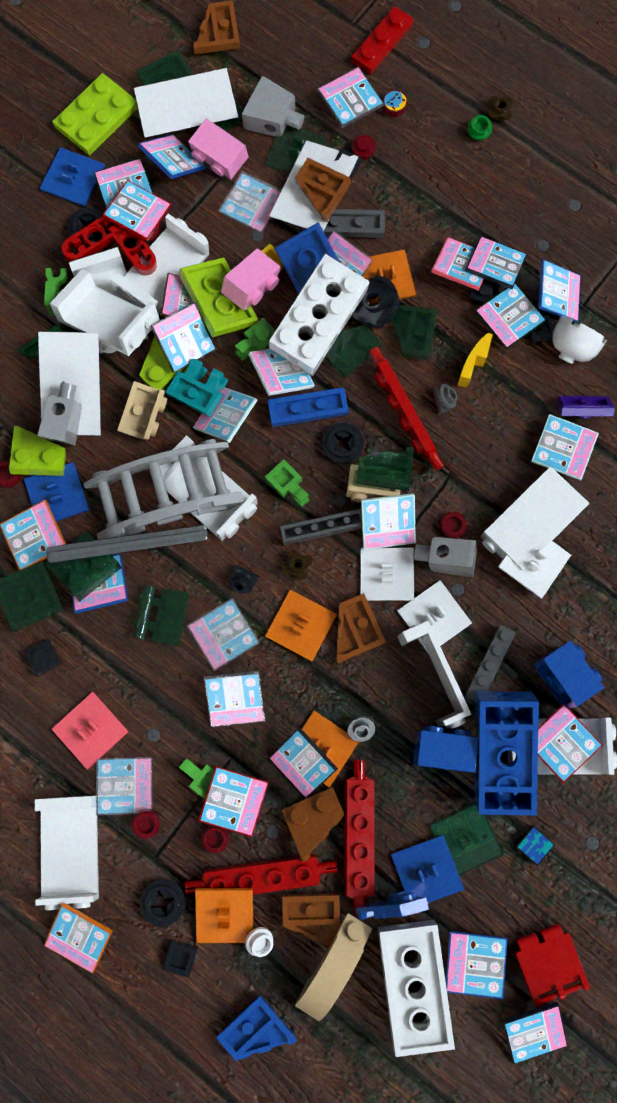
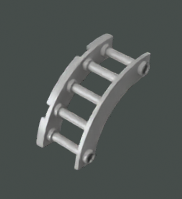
[83,439,244,540]

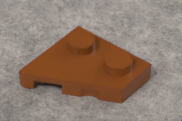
[193,0,240,55]
[295,158,351,222]
[337,593,386,664]
[282,787,345,862]
[282,893,340,947]

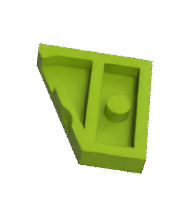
[9,426,66,476]

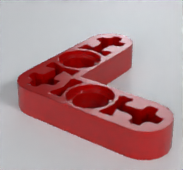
[62,217,157,276]

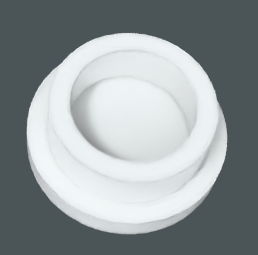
[245,927,273,957]

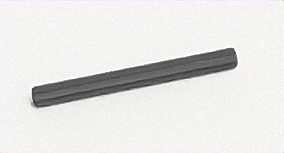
[46,525,208,563]

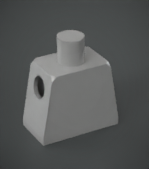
[242,76,304,137]
[38,382,82,446]
[414,537,477,578]

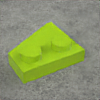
[139,337,189,390]

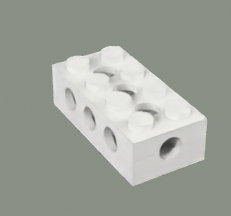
[269,254,370,376]
[377,920,455,1057]

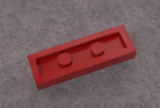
[351,6,414,75]

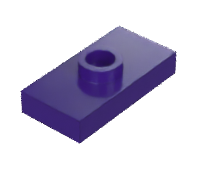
[556,396,615,419]

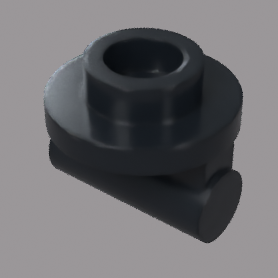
[228,565,260,594]

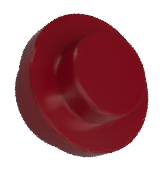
[352,135,376,160]
[201,825,229,853]

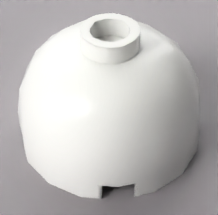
[552,316,607,364]

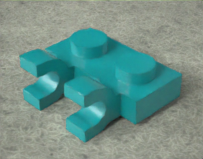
[165,358,228,418]

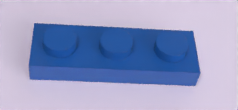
[268,387,349,427]

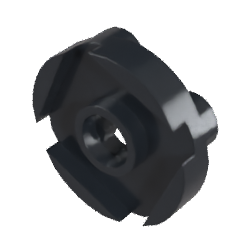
[352,276,400,329]

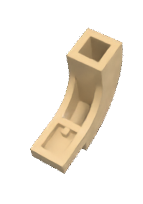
[295,913,372,1022]

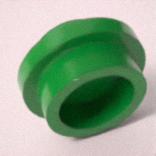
[467,115,492,141]

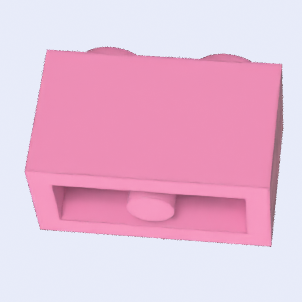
[188,118,249,180]
[221,248,281,311]

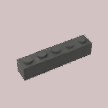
[280,509,362,546]
[463,625,516,708]

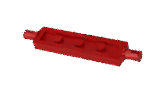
[369,347,444,472]
[344,760,374,917]
[185,854,337,894]

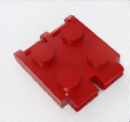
[514,924,590,1009]

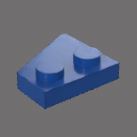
[355,891,429,920]
[216,994,297,1061]

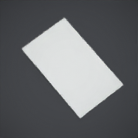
[134,68,238,137]
[270,140,358,231]
[38,332,101,435]

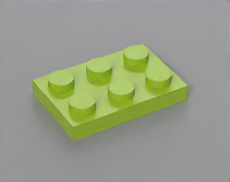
[52,73,138,156]
[178,258,258,337]

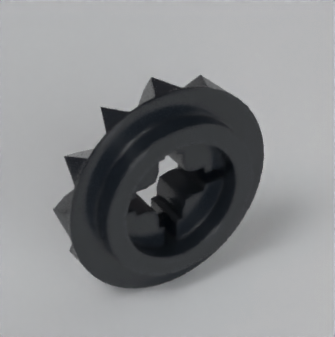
[68,207,108,245]
[322,423,364,464]
[140,879,186,927]

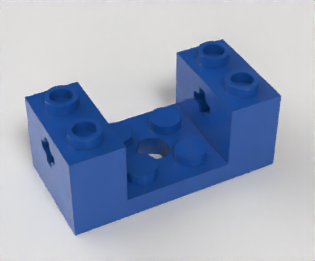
[474,691,539,815]

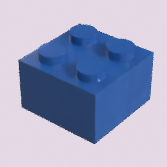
[532,641,604,708]
[413,726,479,773]

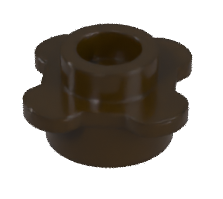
[488,96,513,122]
[282,550,313,580]

